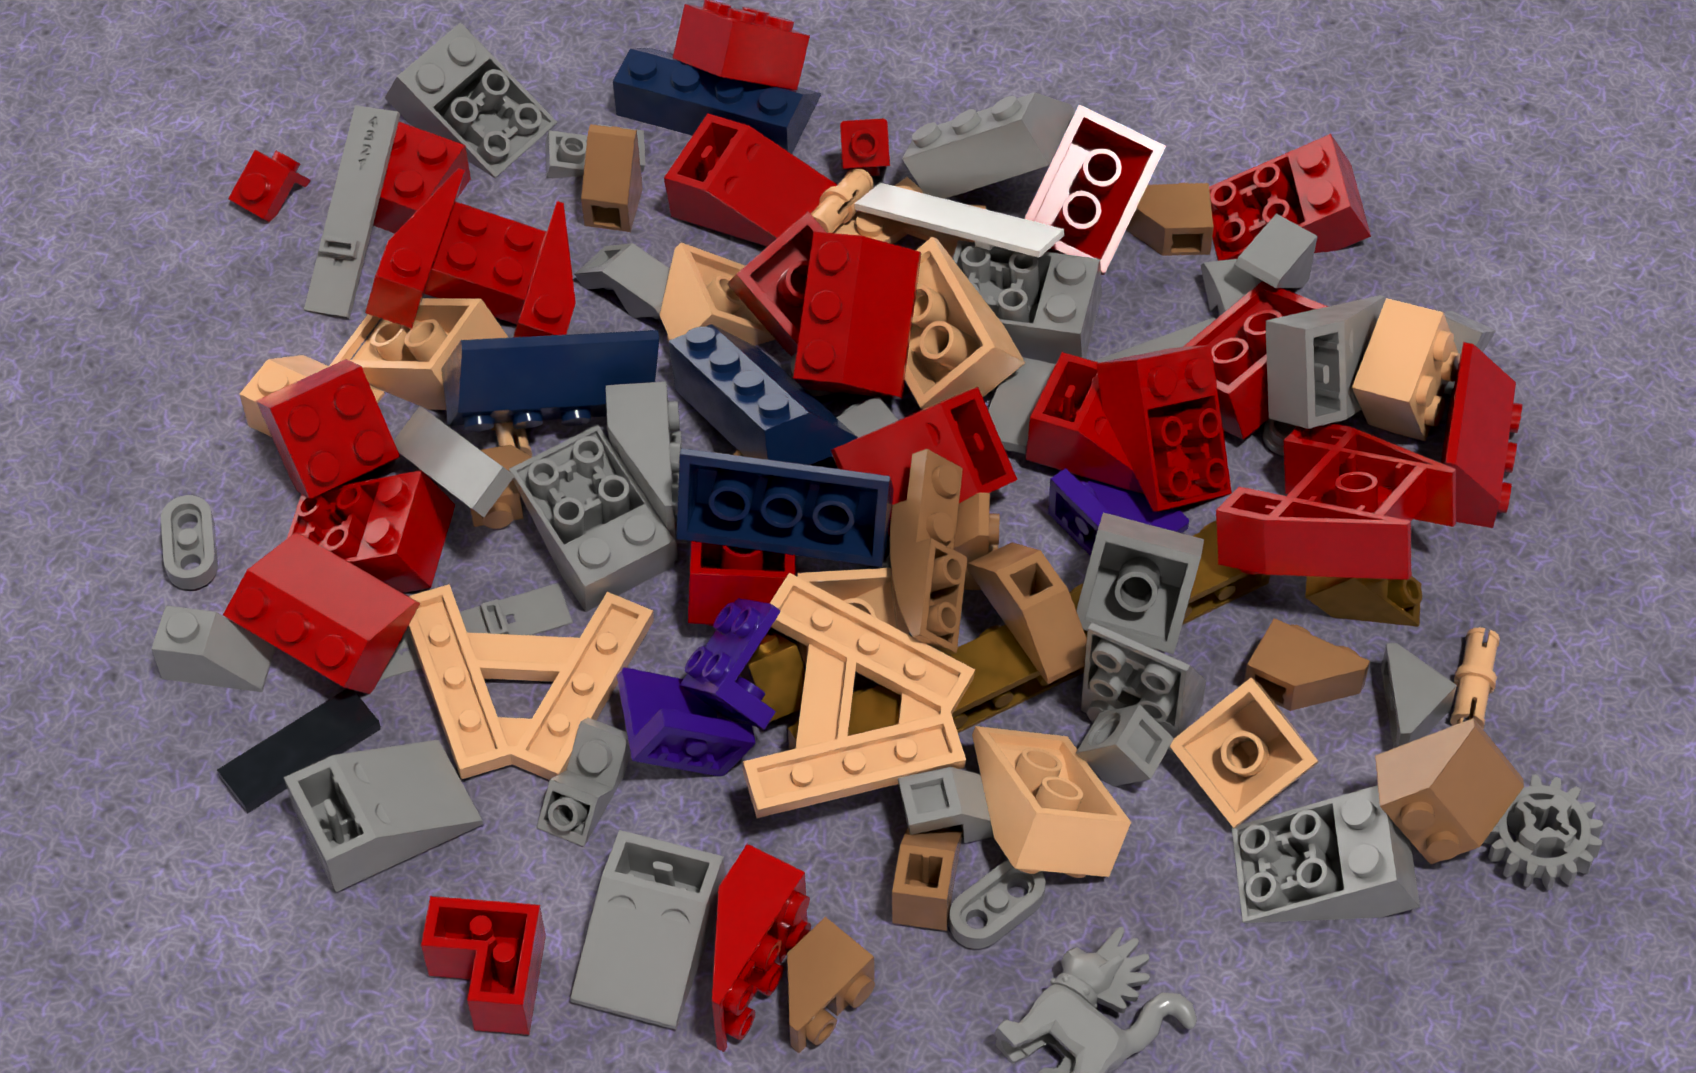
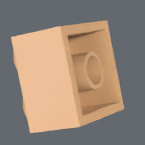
[1352,298,1460,441]

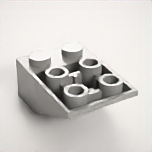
[385,22,558,178]
[953,240,1102,364]
[1266,295,1385,429]
[606,381,687,561]
[509,425,675,612]
[1081,622,1206,751]
[284,740,483,892]
[1232,785,1420,923]
[570,830,726,1030]

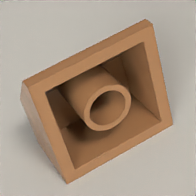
[1375,718,1524,865]

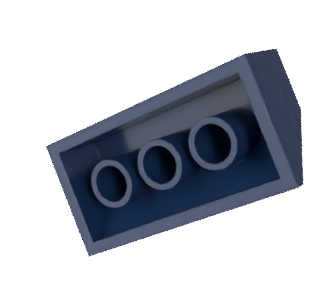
[613,48,821,154]
[668,324,858,465]
[441,330,659,432]
[676,448,894,567]

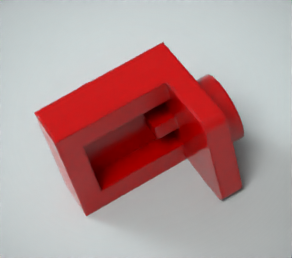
[840,118,890,176]
[228,150,311,222]

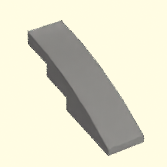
[394,406,515,517]

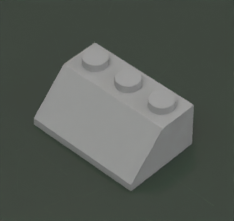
[902,93,1075,199]

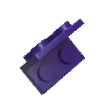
[1048,468,1189,556]
[680,598,780,729]
[617,667,756,776]

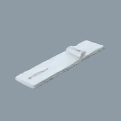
[854,183,1064,258]

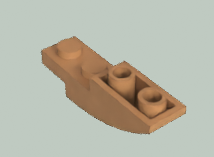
[890,449,967,655]

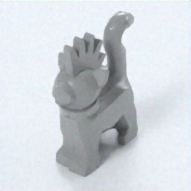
[994,927,1197,1073]

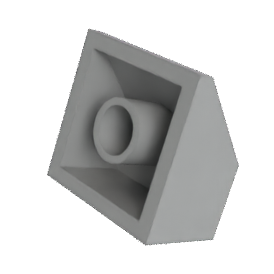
[1076,512,1204,654]

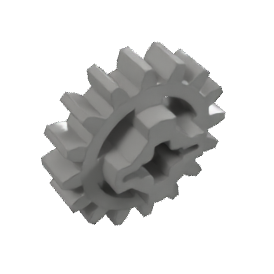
[1483,774,1603,890]

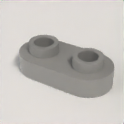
[161,495,218,590]
[949,860,1045,949]

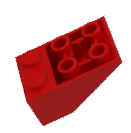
[664,114,837,247]
[1209,134,1371,261]
[1096,345,1232,511]
[1026,352,1144,494]
[831,387,1017,536]
[287,470,455,593]
[712,844,811,1052]

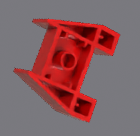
[365,168,576,337]
[1216,423,1456,580]

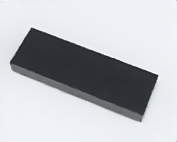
[217,688,381,814]

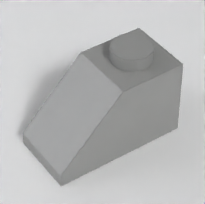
[151,605,276,692]

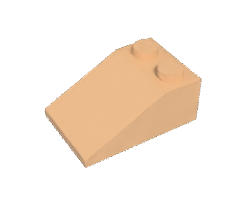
[905,237,1025,409]
[329,298,509,410]
[972,726,1131,878]

